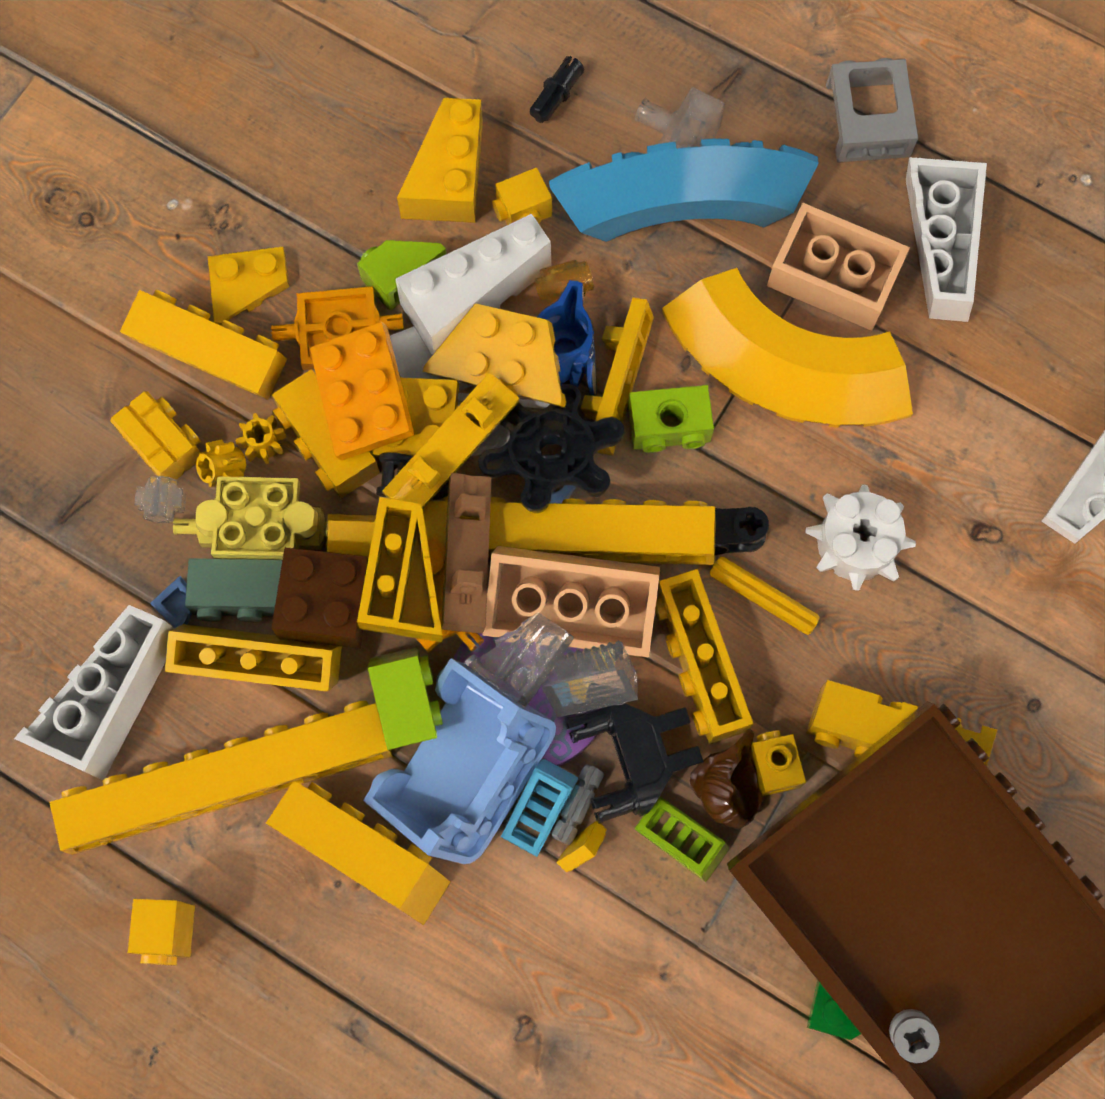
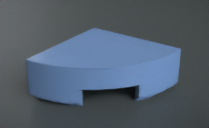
[150,576,192,628]

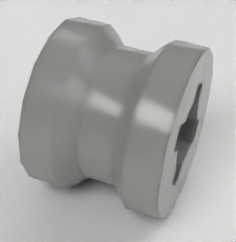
[889,1009,940,1063]

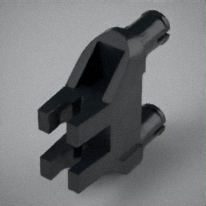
[565,698,704,824]

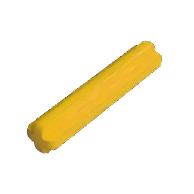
[710,556,820,635]

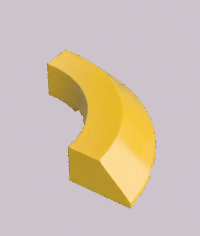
[662,267,913,428]

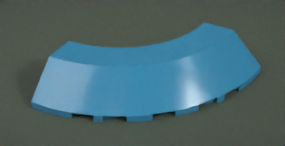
[549,139,819,242]

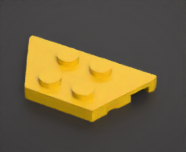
[422,303,566,408]

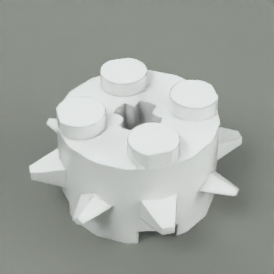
[805,485,916,590]

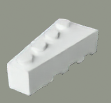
[906,157,987,322]

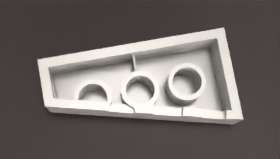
[395,214,551,355]
[14,605,174,780]

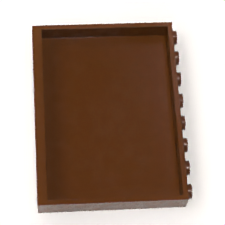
[727,701,1105,1099]

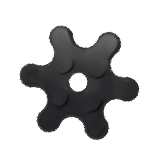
[478,384,624,513]

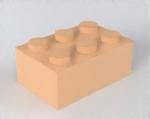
[767,203,910,331]

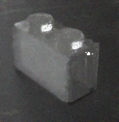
[542,640,638,718]

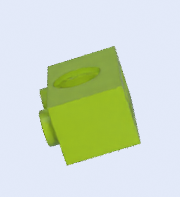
[628,385,714,453]

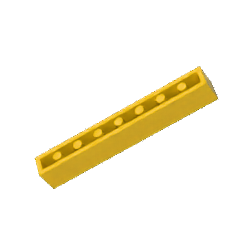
[423,497,716,565]
[49,701,393,855]

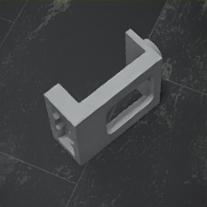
[826,58,918,162]

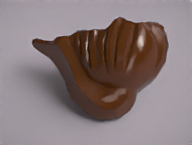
[690,729,763,829]

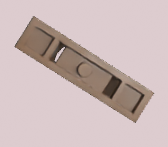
[441,473,491,634]

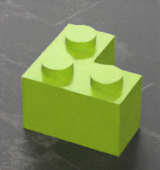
[368,647,443,750]

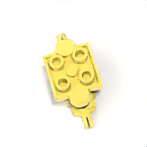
[173,477,327,560]

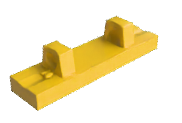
[581,297,654,456]
[382,372,520,509]

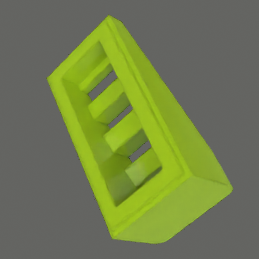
[634,797,729,882]

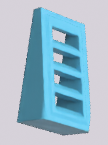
[501,759,578,857]

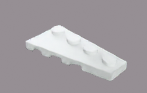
[1042,430,1105,544]

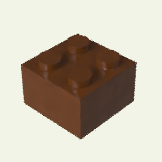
[271,547,368,649]

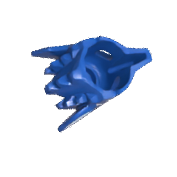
[537,280,597,396]

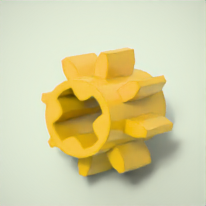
[235,413,287,464]
[196,439,246,488]

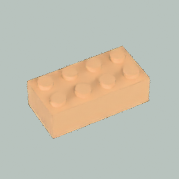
[483,546,660,657]

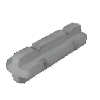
[552,764,604,845]

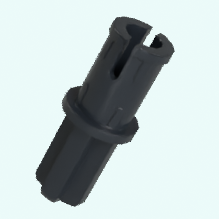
[530,56,584,123]

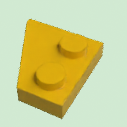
[207,246,289,325]

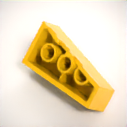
[806,680,998,766]
[266,780,451,925]

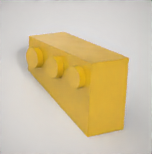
[397,98,483,223]
[357,497,443,642]

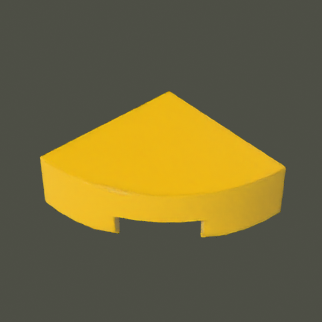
[556,820,607,872]

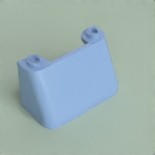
[363,658,556,864]

